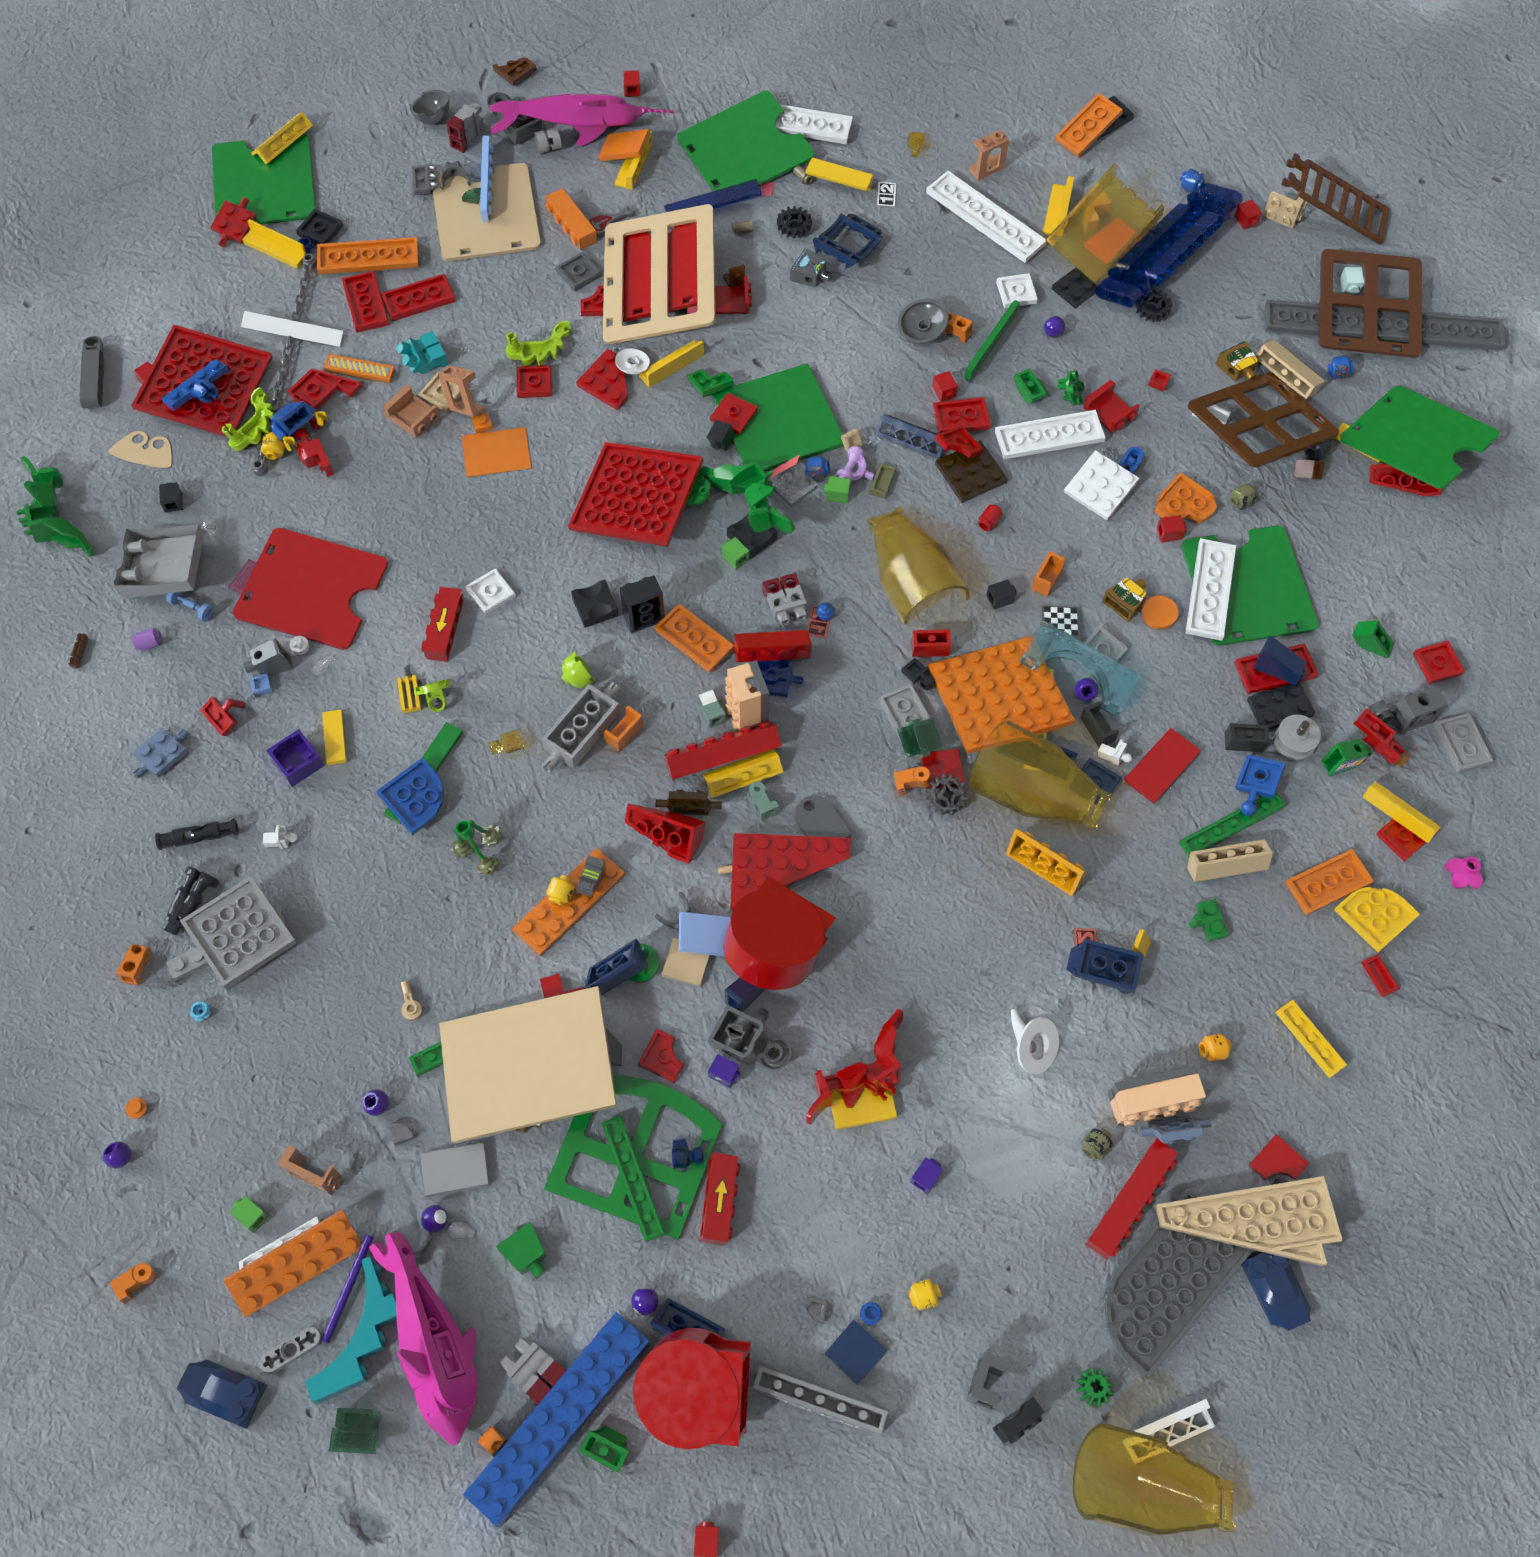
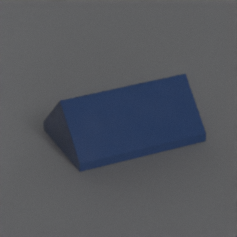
[584,939,649,995]
[650,1298,725,1337]

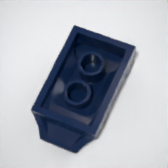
[1066,939,1144,994]
[1241,1253,1311,1331]
[177,1360,267,1429]

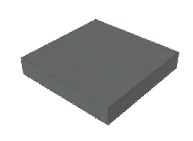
[556,252,602,292]

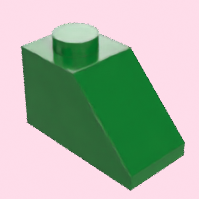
[1352,620,1394,658]

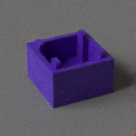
[266,729,325,787]

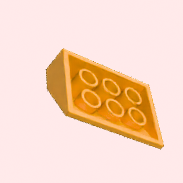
[1006,829,1088,896]

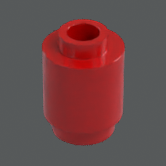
[978,505,1003,532]

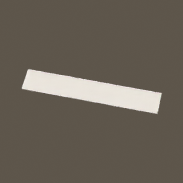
[241,311,343,347]

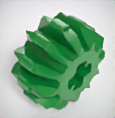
[1076,1367,1114,1408]

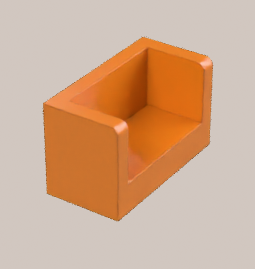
[1031,551,1066,597]
[603,706,643,752]

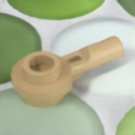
[401,981,422,1020]

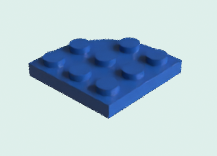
[376,757,443,836]

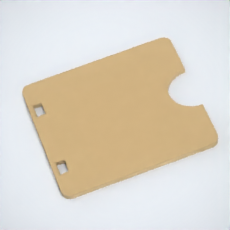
[433,163,541,261]

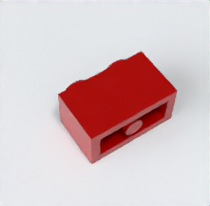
[911,629,951,657]

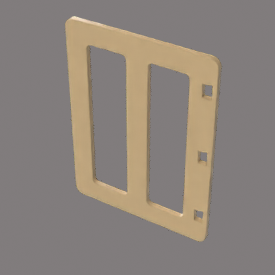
[603,204,715,344]

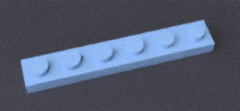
[480,136,494,222]

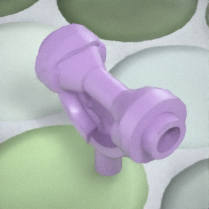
[835,446,874,484]

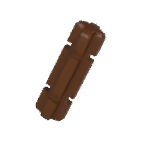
[68,633,88,668]

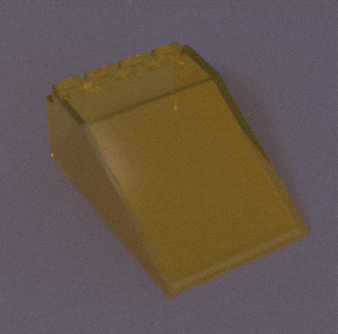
[1045,163,1164,284]

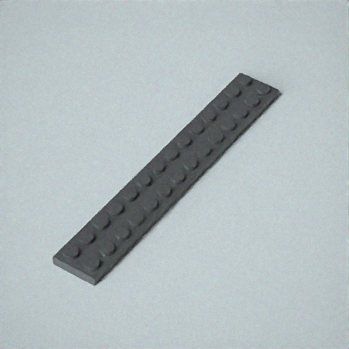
[1265,300,1505,350]

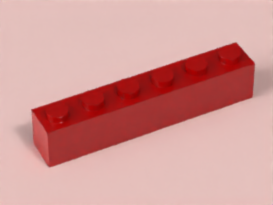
[664,720,782,779]
[1085,1138,1178,1260]

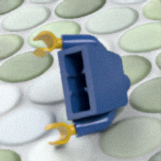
[270,401,328,451]

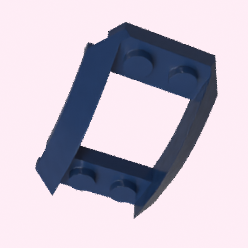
[813,213,882,270]

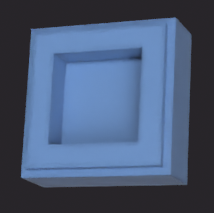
[250,673,273,696]

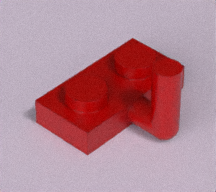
[200,697,245,737]

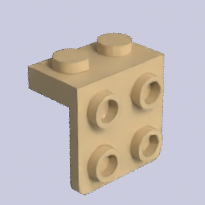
[1263,191,1309,228]

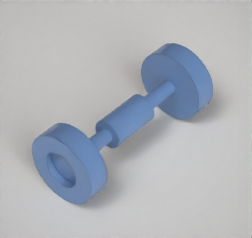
[166,592,214,622]

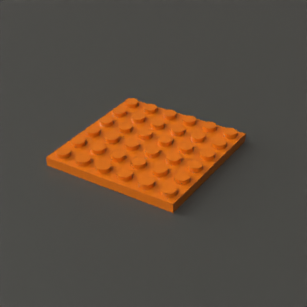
[927,636,1075,754]

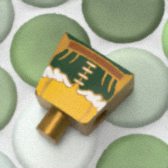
[1216,340,1258,381]
[1102,578,1147,623]

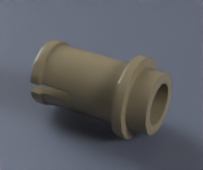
[793,165,813,185]
[732,220,753,234]

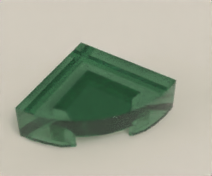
[462,188,481,204]

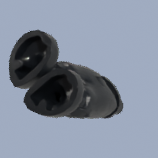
[163,866,220,936]

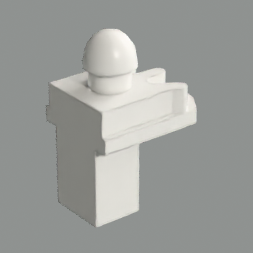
[1098,739,1132,766]
[263,825,298,849]

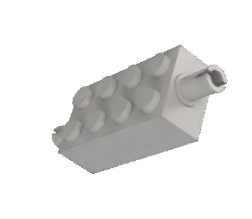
[541,682,621,773]

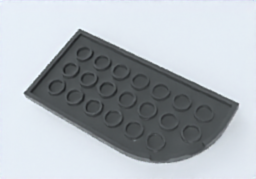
[1105,1188,1253,1379]

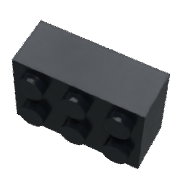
[620,575,665,634]

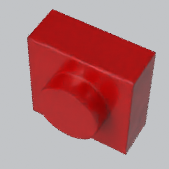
[1148,369,1171,392]

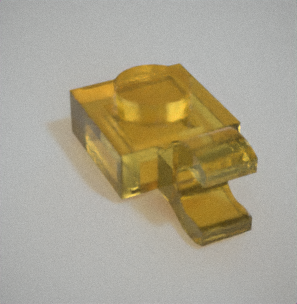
[908,132,925,157]
[489,729,524,755]

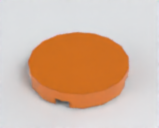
[1141,595,1178,630]

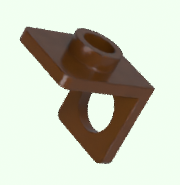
[723,264,745,288]

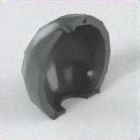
[410,89,450,124]

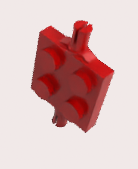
[210,197,257,248]

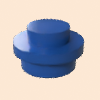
[860,1302,882,1325]

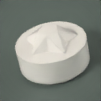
[289,636,310,655]

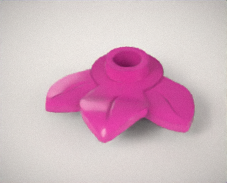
[1444,857,1483,890]

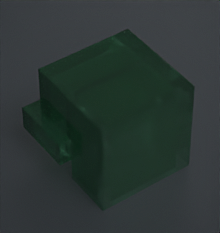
[897,718,942,758]
[329,1408,380,1455]

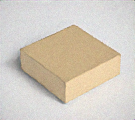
[841,429,863,452]

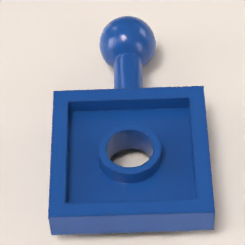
[1236,754,1286,816]

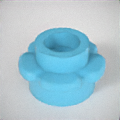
[190,1002,211,1021]

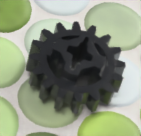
[777,206,812,239]
[1135,288,1173,322]
[926,774,968,815]

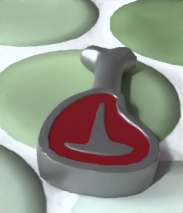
[588,206,635,237]

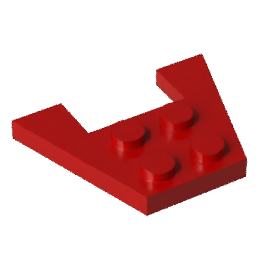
[288,368,363,432]

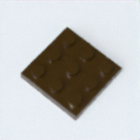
[935,440,1008,503]

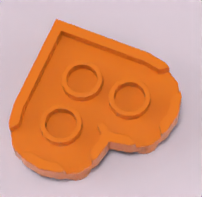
[1155,472,1217,523]

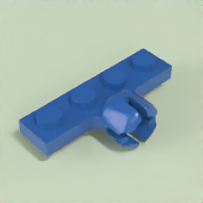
[162,359,229,411]

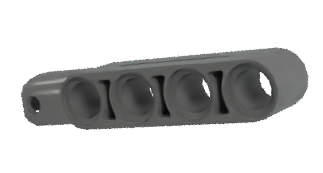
[80,336,104,408]

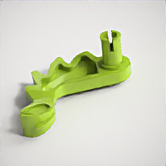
[505,321,572,366]
[222,388,274,451]

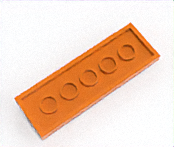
[317,237,419,275]
[512,848,625,957]
[223,1209,362,1318]

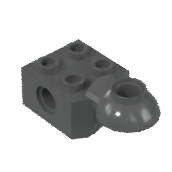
[487,92,543,145]
[1368,686,1448,734]
[708,1005,791,1070]

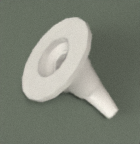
[1011,1009,1059,1074]

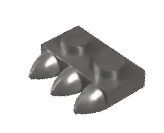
[412,164,438,195]

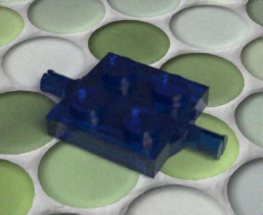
[757,660,804,697]

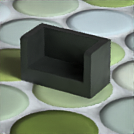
[1080,701,1119,748]
[1225,723,1269,752]

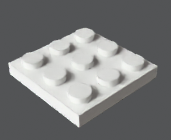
[1064,450,1139,521]

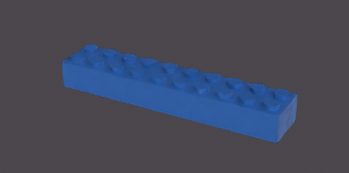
[463,1312,651,1528]

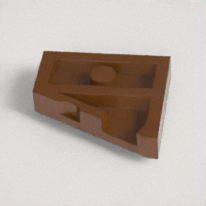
[493,57,537,86]

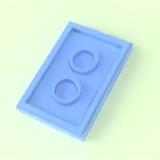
[679,912,730,957]

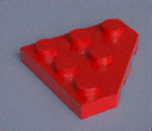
[576,348,628,411]

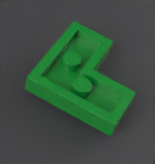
[688,369,734,398]

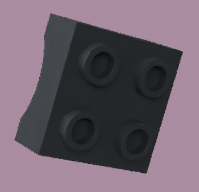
[727,513,777,559]
[571,579,619,628]
[993,1397,1045,1444]

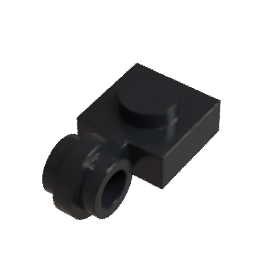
[901,658,935,691]

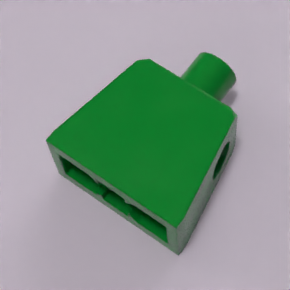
[496,1222,547,1279]

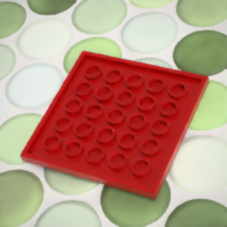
[132,324,273,437]
[568,442,704,547]

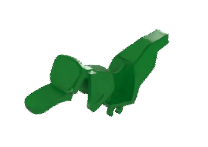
[17,456,94,557]
[699,461,795,534]

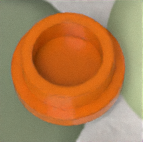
[125,1098,147,1119]

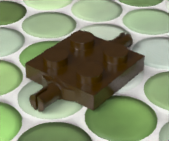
[655,790,722,815]

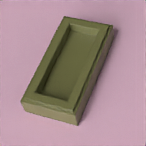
[869,463,896,499]

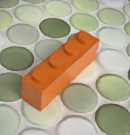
[545,188,597,250]

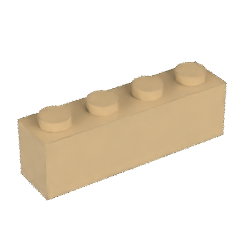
[1256,339,1325,400]
[1187,839,1273,882]

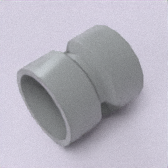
[534,127,562,154]

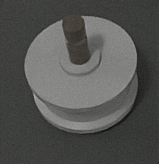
[1274,715,1321,760]

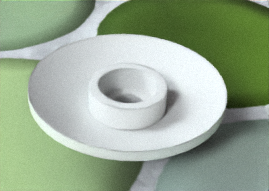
[615,348,650,374]

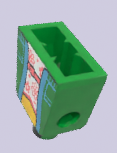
[1321,739,1371,777]

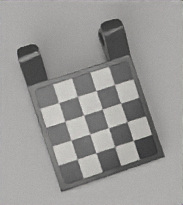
[1042,605,1081,651]

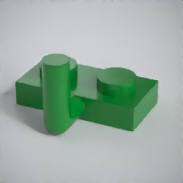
[1189,899,1228,942]

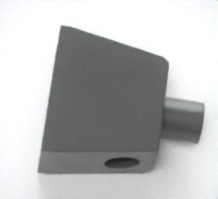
[243,638,293,676]

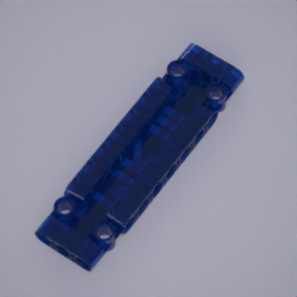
[1095,183,1243,308]

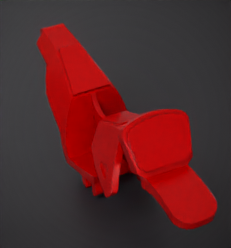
[806,1009,903,1125]

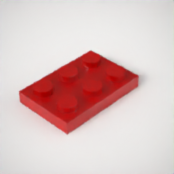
[933,397,991,433]

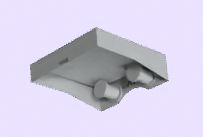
[114,524,204,599]
[180,876,296,991]

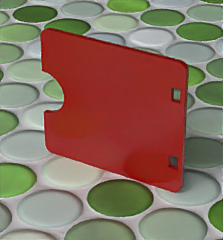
[623,222,698,322]
[233,528,388,650]

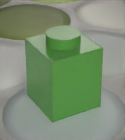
[824,476,850,503]
[721,537,749,570]
[230,1196,268,1233]

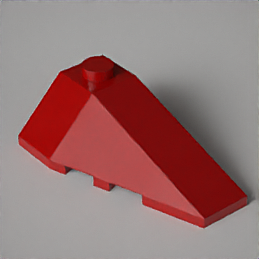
[1369,463,1442,496]
[625,803,706,864]

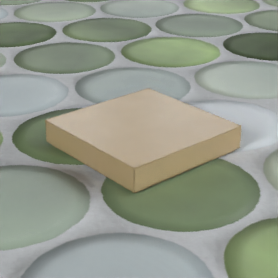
[418,371,461,413]
[662,938,710,987]

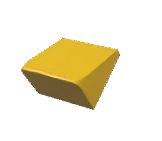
[1131,929,1151,958]

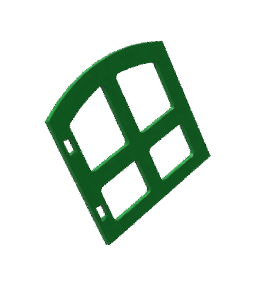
[544,1075,722,1240]

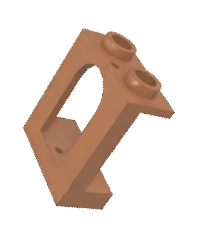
[969,129,1009,181]
[438,365,486,417]
[277,1145,342,1195]

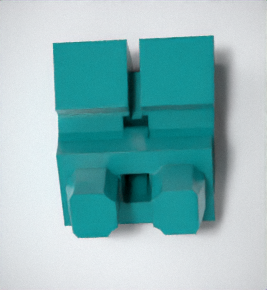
[396,330,449,374]

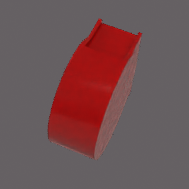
[723,876,836,990]
[633,1328,751,1449]

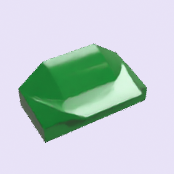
[1014,368,1048,403]
[578,1426,630,1473]

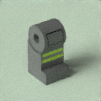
[577,855,606,897]

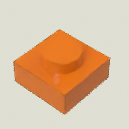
[471,412,493,434]

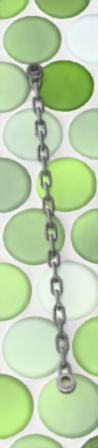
[252,253,317,476]

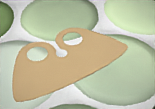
[108,431,172,468]

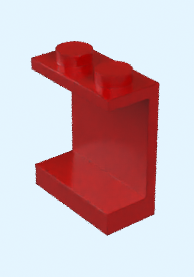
[715,276,752,314]
[1083,380,1140,434]

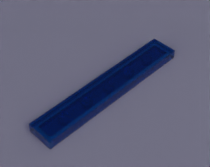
[664,179,762,212]

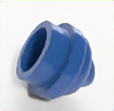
[816,602,835,621]

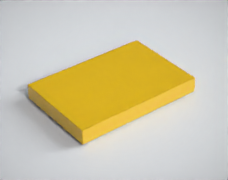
[831,1087,897,1130]

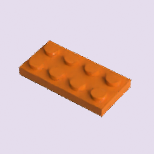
[1055,93,1123,158]
[654,603,734,673]
[1285,849,1374,916]

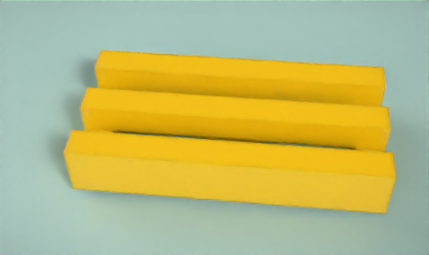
[397,675,421,713]

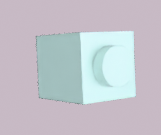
[1340,267,1364,294]

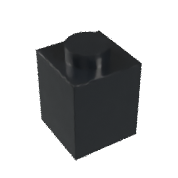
[706,420,736,451]
[159,482,183,512]
[986,579,1017,610]

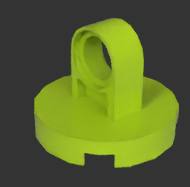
[414,678,452,712]

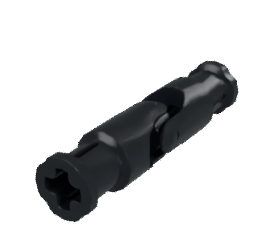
[155,818,239,850]

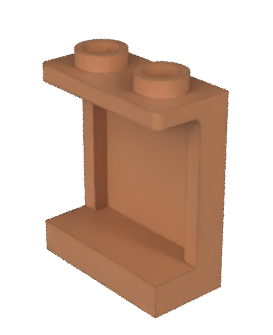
[382,384,440,438]

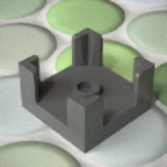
[966,1352,1010,1410]

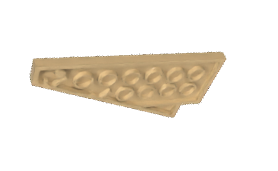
[1155,1176,1342,1266]

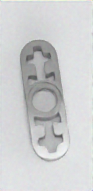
[259,1327,322,1374]

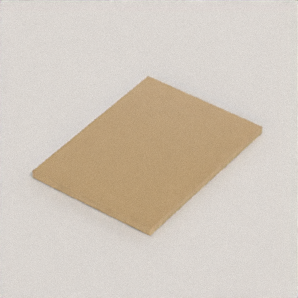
[439,986,617,1143]

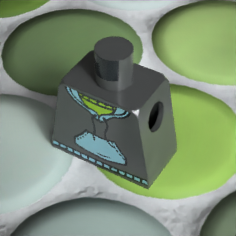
[790,247,832,287]

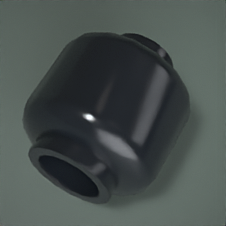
[1304,441,1331,461]

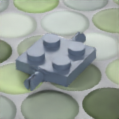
[133,728,188,778]
[1139,1116,1211,1144]

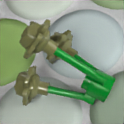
[450,820,502,875]

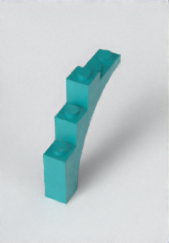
[305,1256,397,1405]

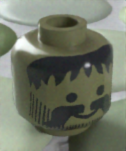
[1230,484,1258,510]
[1082,1128,1113,1160]

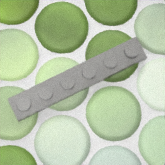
[166,907,288,982]

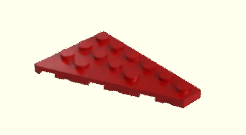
[730,833,851,910]

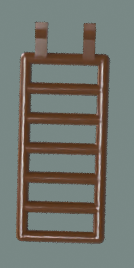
[1281,153,1390,245]

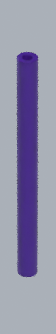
[321,1234,374,1344]

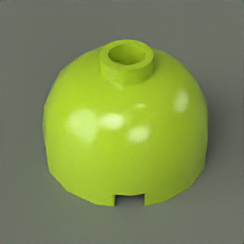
[561,651,597,689]

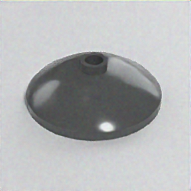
[898,299,948,345]

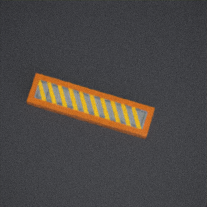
[324,354,395,383]

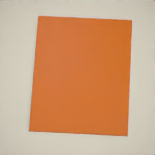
[461,427,531,477]

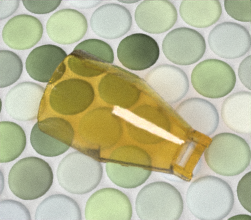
[867,507,970,625]
[969,720,1112,830]
[1073,1422,1235,1536]

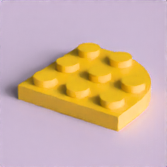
[1334,887,1420,952]

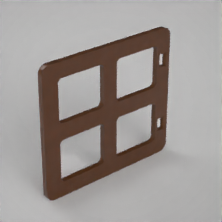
[1318,249,1422,358]
[1188,373,1339,468]

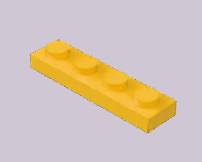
[1275,1000,1347,1078]

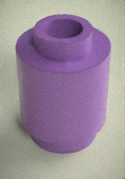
[132,628,162,651]

